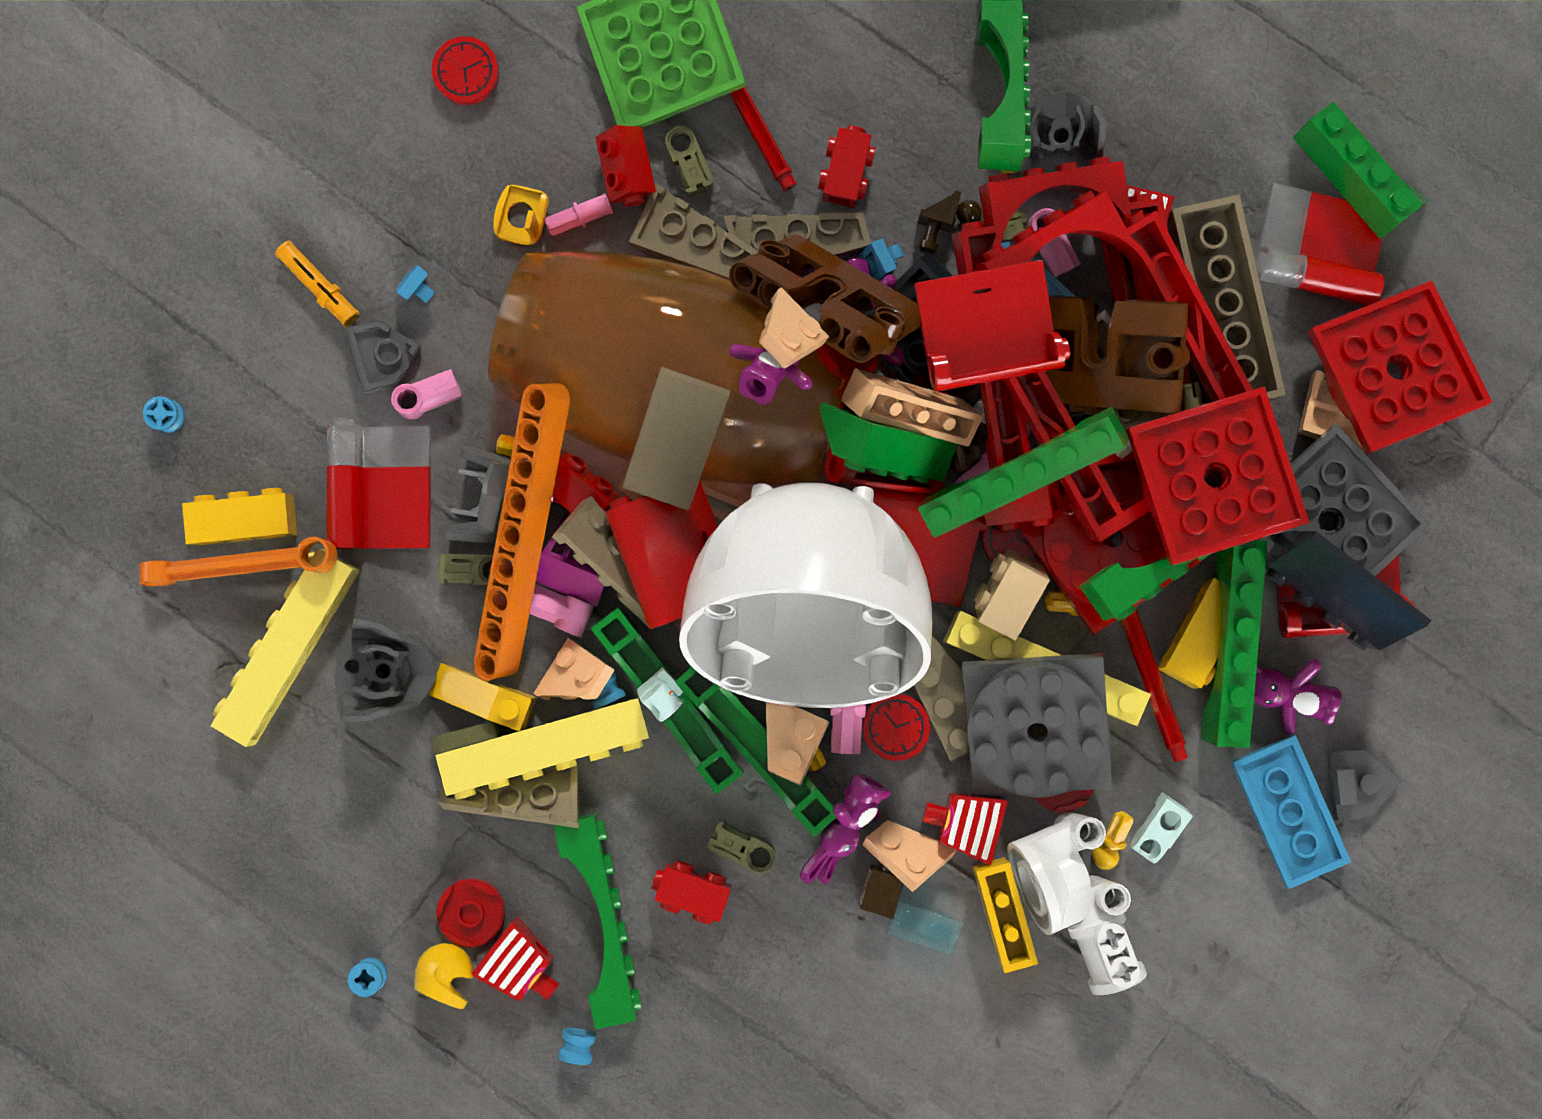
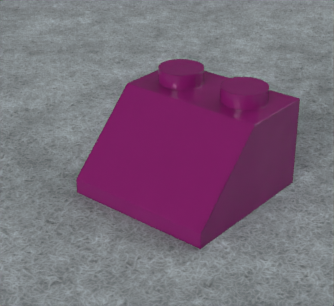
[536,511,608,607]

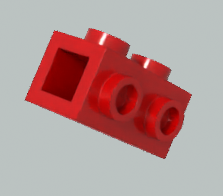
[595,125,656,207]
[818,125,876,209]
[551,452,618,515]
[982,480,1063,531]
[651,860,732,925]

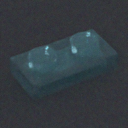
[886,900,963,955]

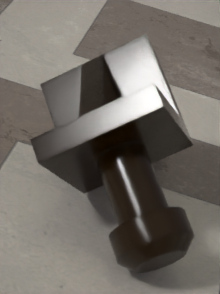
[917,190,982,254]

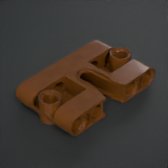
[729,234,921,363]
[1045,295,1190,413]

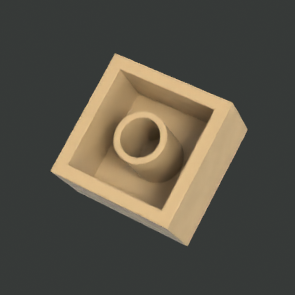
[973,547,1050,641]

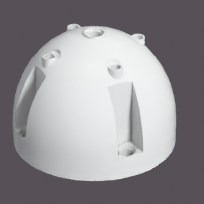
[679,483,932,708]

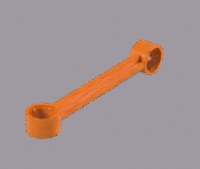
[139,537,337,586]

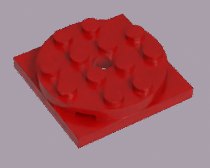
[1307,280,1493,455]
[1126,386,1310,566]
[1017,459,1208,636]

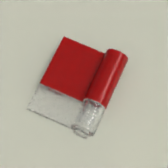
[1254,182,1384,306]
[326,418,431,549]

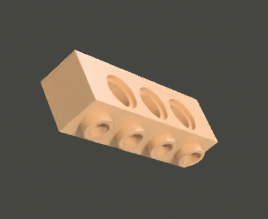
[841,368,983,447]

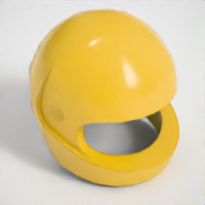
[414,943,473,1009]

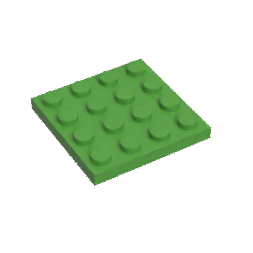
[576,0,748,128]

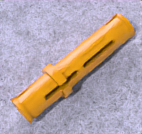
[275,240,360,327]

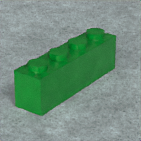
[1292,101,1429,239]
[819,402,957,484]

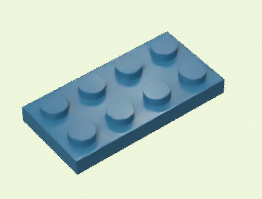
[1230,735,1351,889]

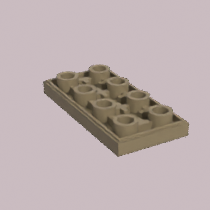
[622,367,731,511]

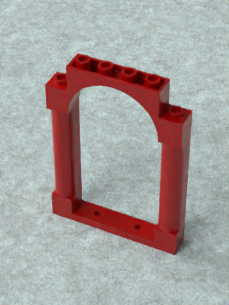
[952,156,1190,470]
[976,190,1253,542]

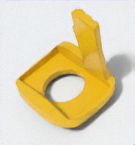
[493,185,549,246]

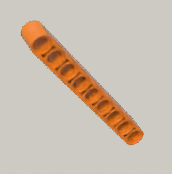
[474,383,570,681]

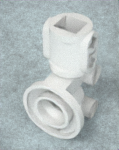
[1007,812,1147,995]

